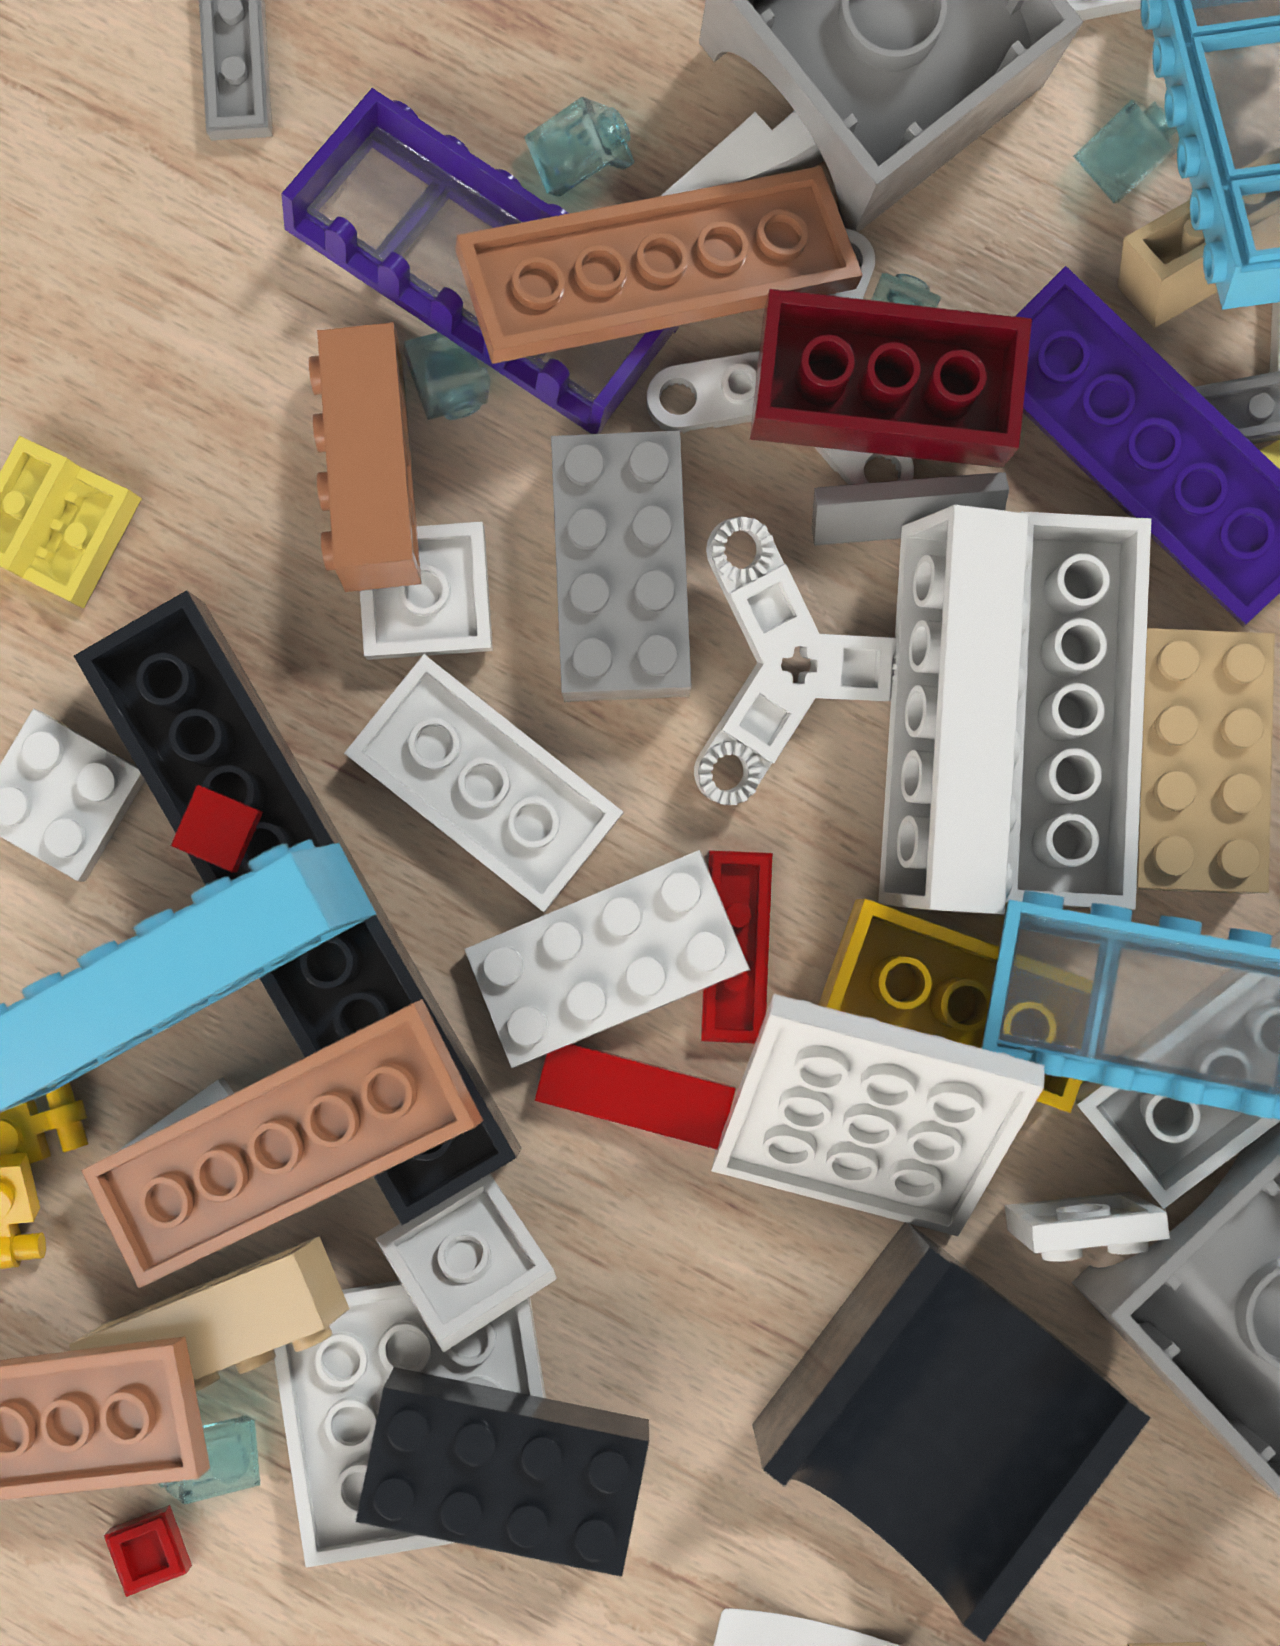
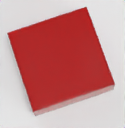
[171,785,263,873]
[104,1505,192,1597]

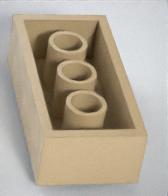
[1136,628,1275,894]

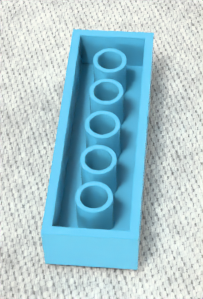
[0,839,376,1113]

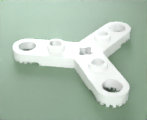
[647,229,914,485]
[694,517,898,805]

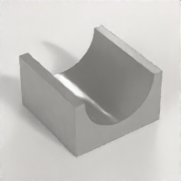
[699,0,1083,232]
[1072,1122,1280,1501]

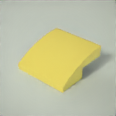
[0,436,142,609]

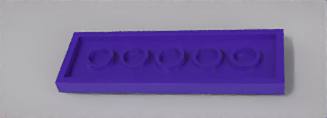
[1015,266,1280,627]

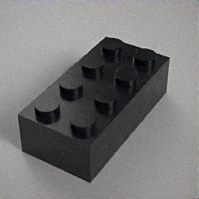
[356,1367,649,1577]

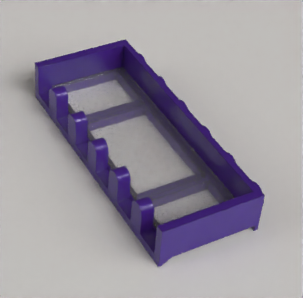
[281,88,679,434]

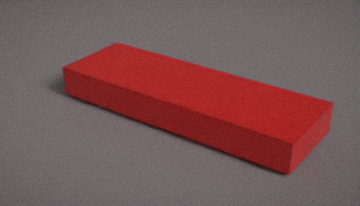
[701,850,773,1044]
[534,1043,736,1150]

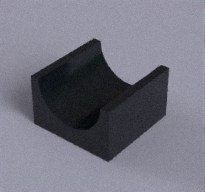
[752,1222,1151,1642]

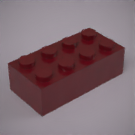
[750,289,1032,468]

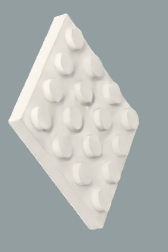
[712,994,1044,1236]
[274,1280,546,1568]

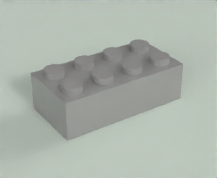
[551,431,691,702]

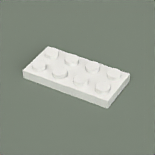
[344,654,623,912]
[465,850,750,1068]

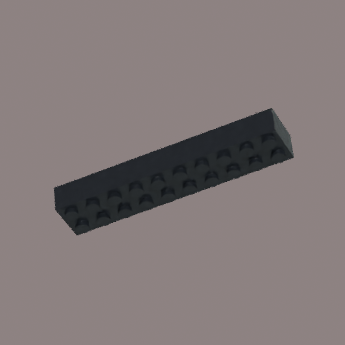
[74,590,522,1225]

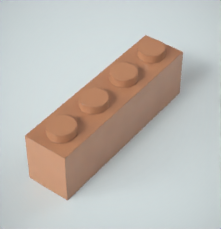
[309,322,422,592]

